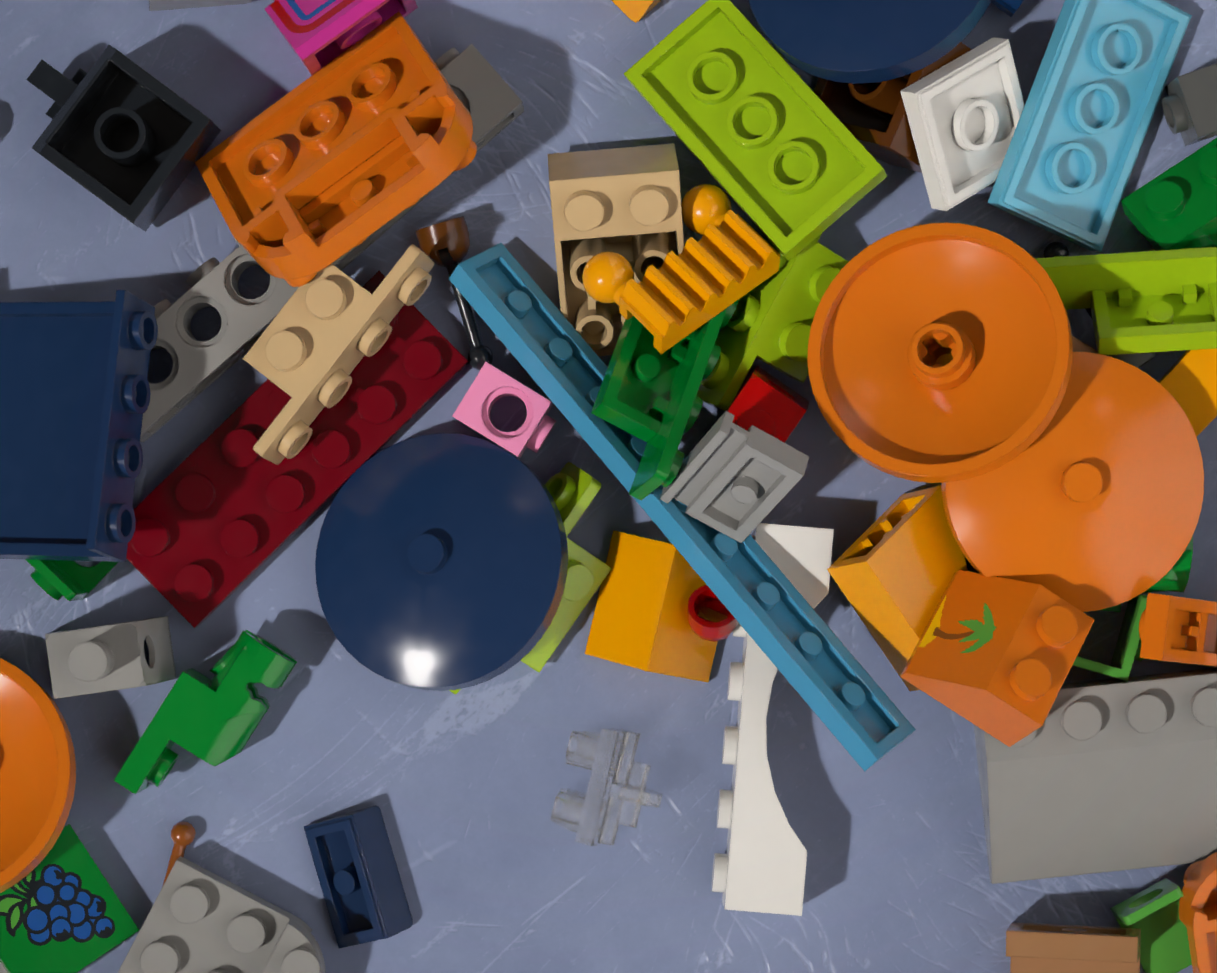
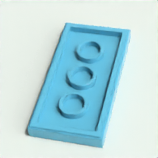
[987,0,1192,251]

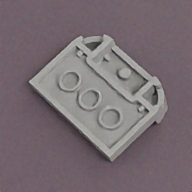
[118,856,326,973]

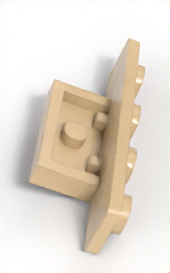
[243,244,435,465]

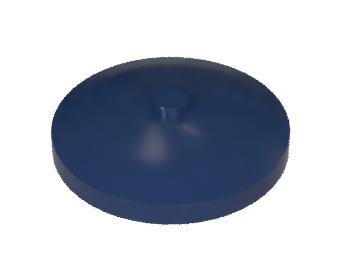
[748,0,991,84]
[315,433,568,691]

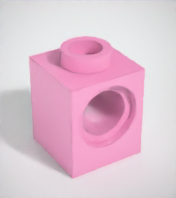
[452,362,556,458]

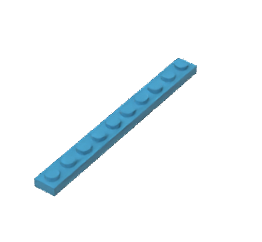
[449,243,916,772]

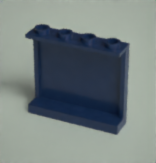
[0,290,158,562]

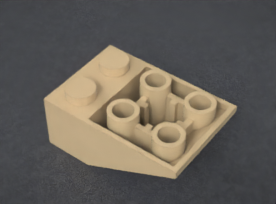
[547,143,684,356]

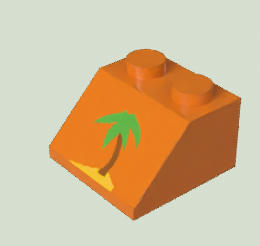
[900,570,1095,747]

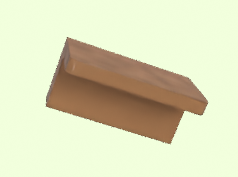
[1006,922,1141,973]

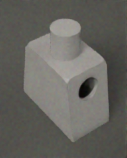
[45,616,177,699]

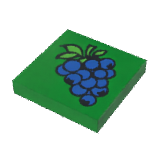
[0,824,139,973]

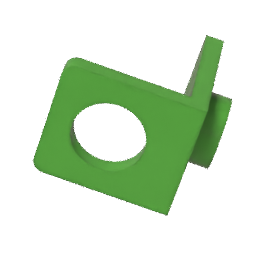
[1073,594,1147,681]
[1110,878,1192,973]

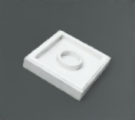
[900,37,1025,211]

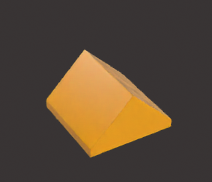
[585,530,718,682]

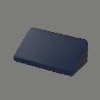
[304,805,413,949]

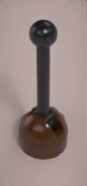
[415,216,493,370]

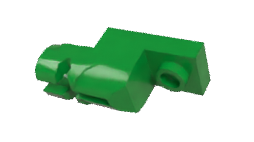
[114,630,297,794]

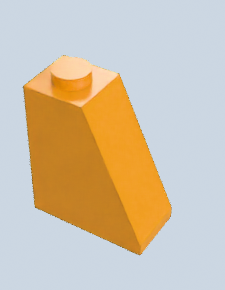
[827,485,968,691]

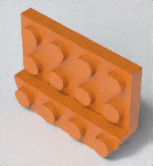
[195,11,477,287]

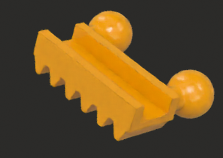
[582,184,780,354]

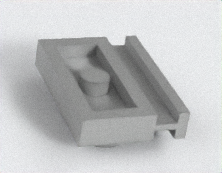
[660,411,809,543]

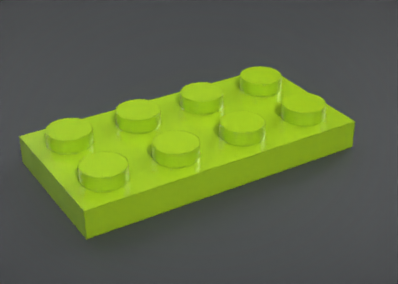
[624,0,887,261]

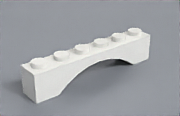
[712,523,834,916]

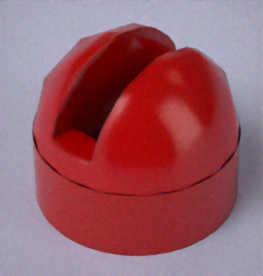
[688,585,738,642]

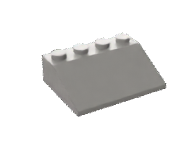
[974,668,1217,884]

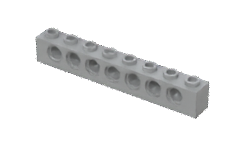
[140,44,524,442]

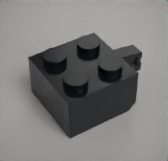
[27,45,221,232]

